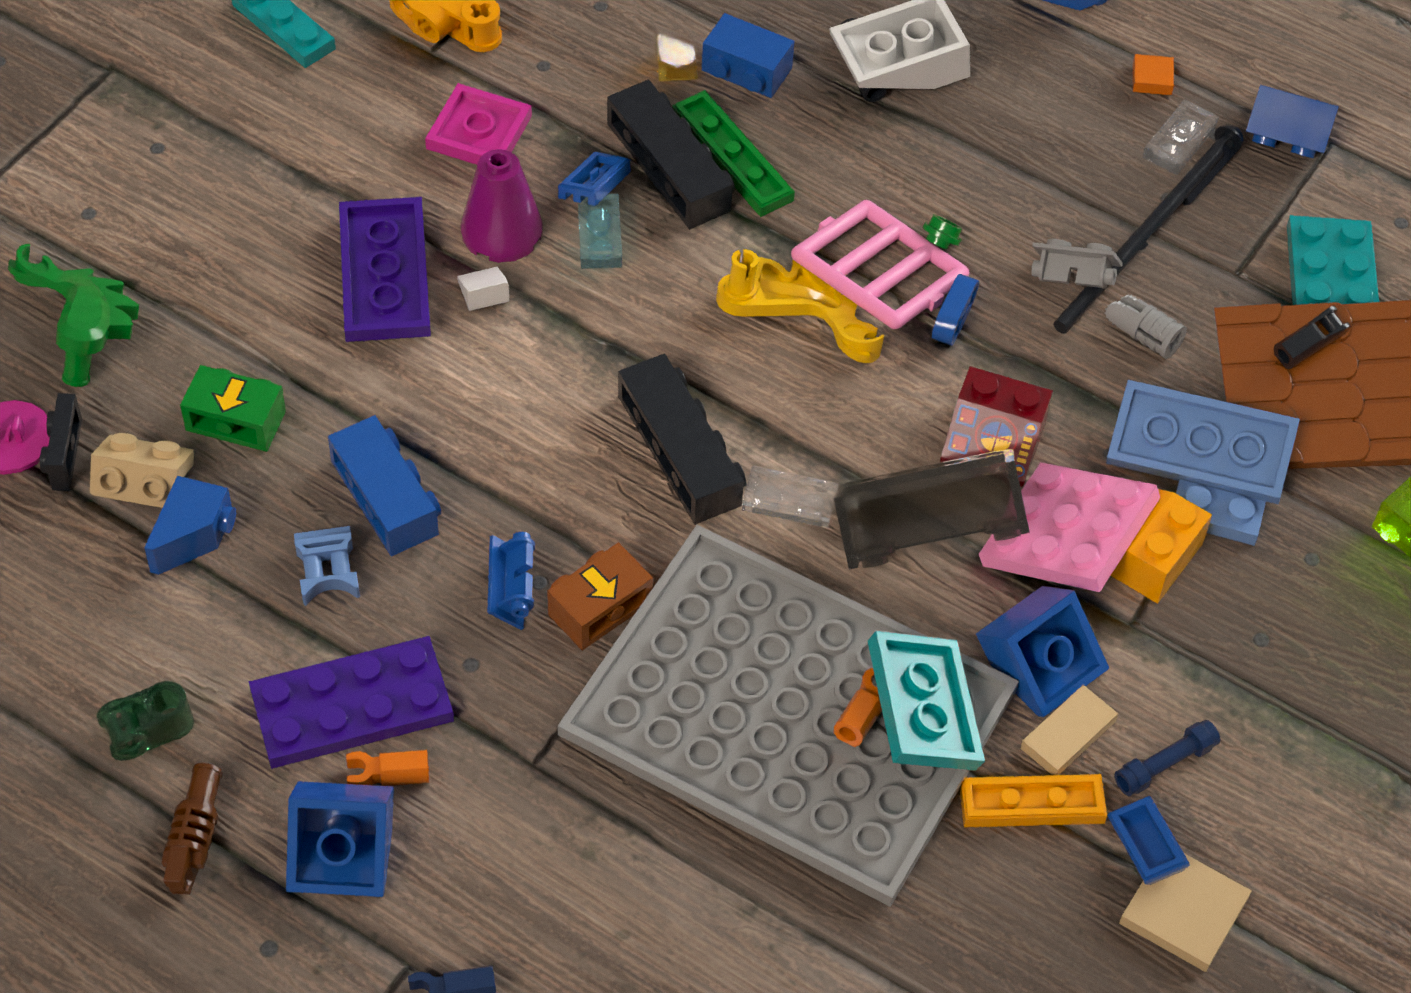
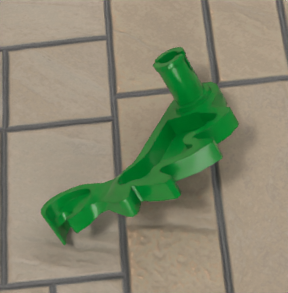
[8,244,139,387]

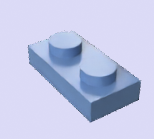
[1176,479,1266,546]

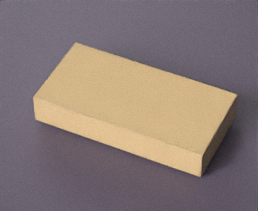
[1020,685,1118,775]

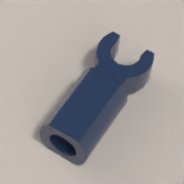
[408,965,496,993]

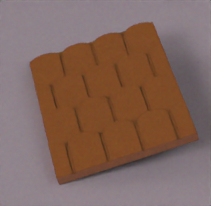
[1214,300,1411,469]

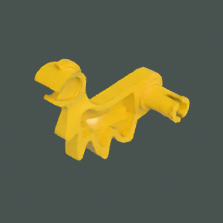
[716,249,884,363]

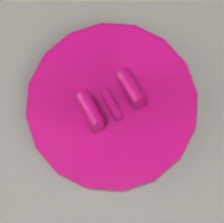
[0,400,50,475]

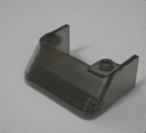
[833,449,1030,570]

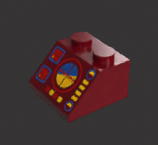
[940,366,1053,487]

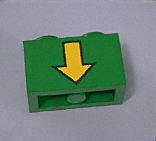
[180,365,286,452]

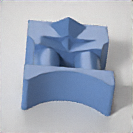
[294,526,360,606]

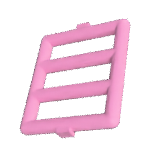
[791,200,969,329]

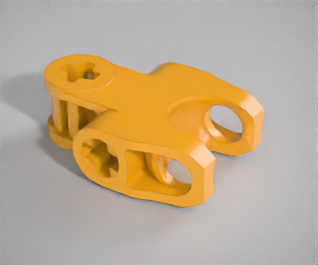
[389,0,502,52]

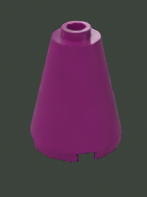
[460,149,543,263]

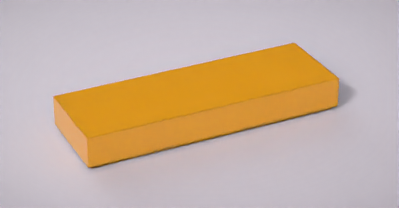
[959,774,1107,827]

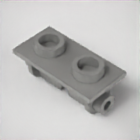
[1032,239,1123,289]

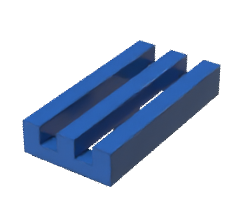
[558,152,631,206]

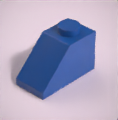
[144,476,236,575]

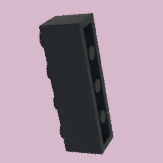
[607,79,735,230]
[618,353,747,525]

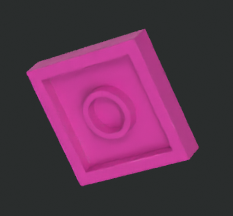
[425,83,532,165]

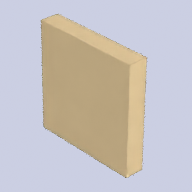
[1119,853,1252,972]

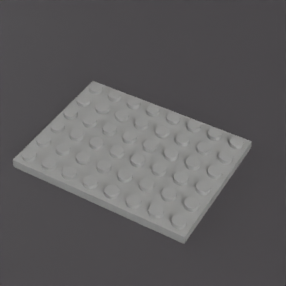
[557,525,1019,907]

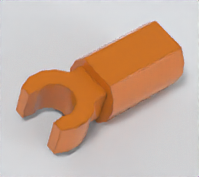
[834,668,882,747]
[346,749,430,786]

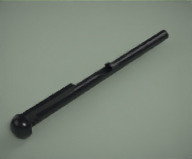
[1053,124,1243,334]

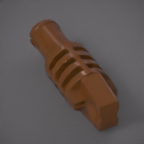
[162,763,223,895]

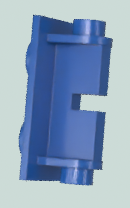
[487,532,535,630]

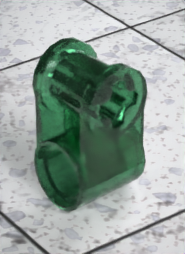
[96,681,194,761]

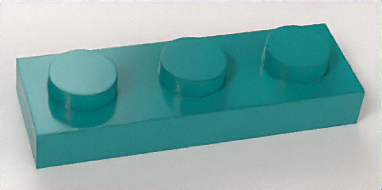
[231,0,336,68]

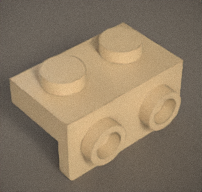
[90,433,194,508]

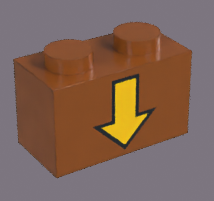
[547,542,653,651]

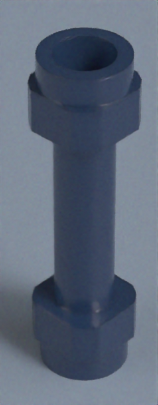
[1114,720,1221,796]

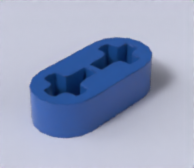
[932,274,979,346]

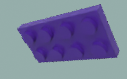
[339,197,431,342]
[249,636,454,769]

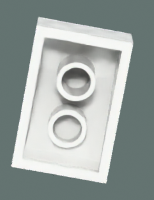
[830,0,970,89]

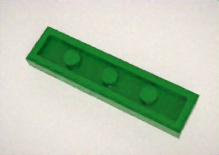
[672,90,795,217]

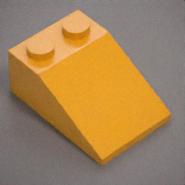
[1111,489,1212,604]

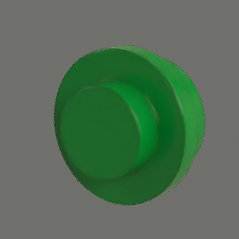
[922,214,963,249]

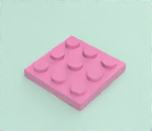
[979,462,1160,592]

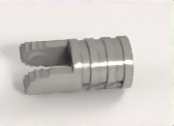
[1104,294,1187,359]

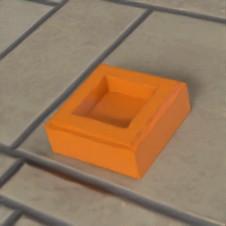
[1133,54,1174,95]

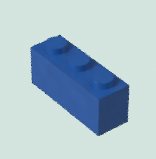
[328,415,441,557]

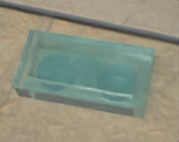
[578,194,622,269]

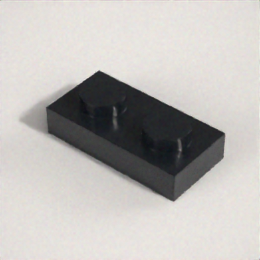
[40,393,82,491]

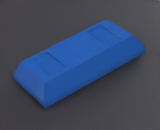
[1107,796,1190,885]

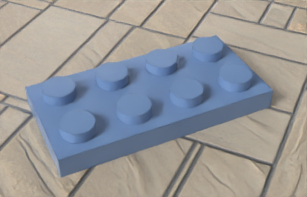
[1106,380,1300,504]

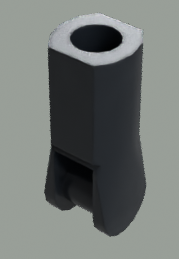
[1273,305,1351,369]

